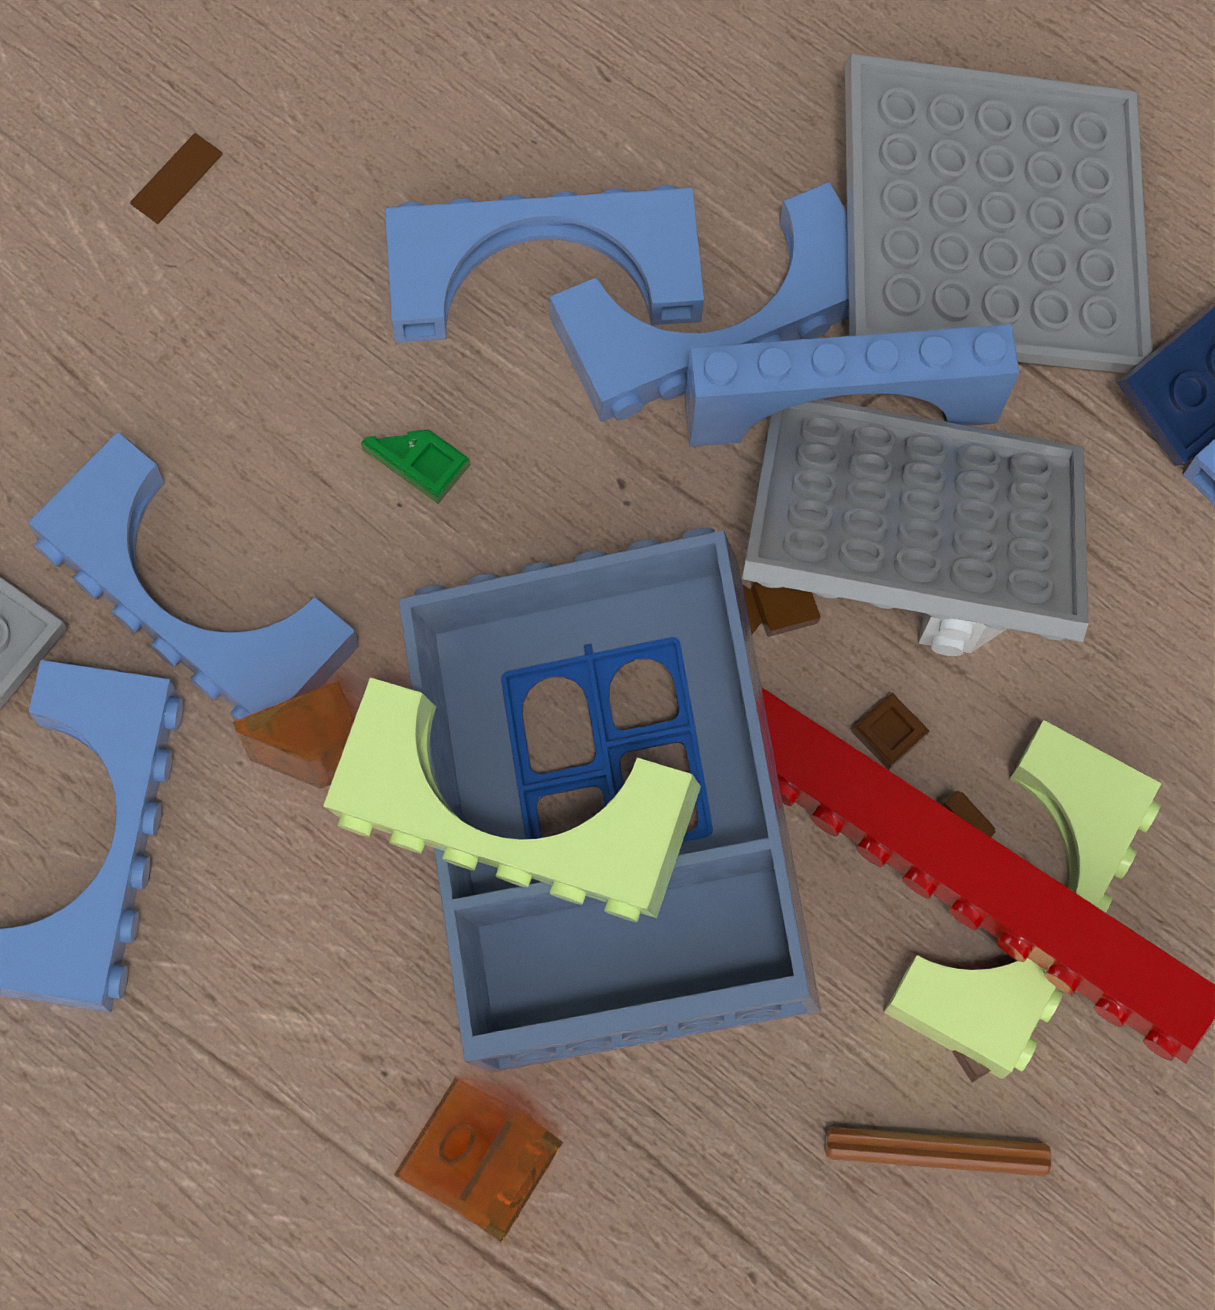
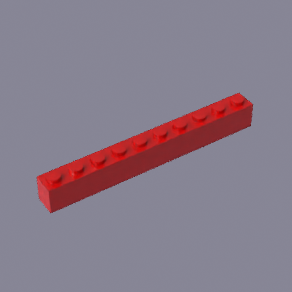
[761,687,1215,1064]

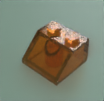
[233,681,354,789]
[394,1078,563,1242]

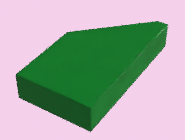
[361,429,470,504]

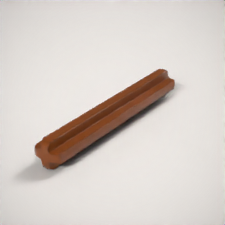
[825,1127,1052,1176]

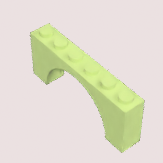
[323,677,701,922]
[884,720,1161,1079]

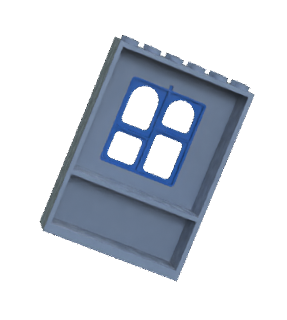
[399,528,821,1073]

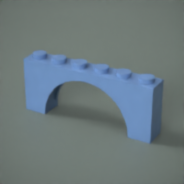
[550,182,849,422]
[385,185,704,343]
[684,324,1019,447]
[28,432,359,740]
[0,660,183,1012]

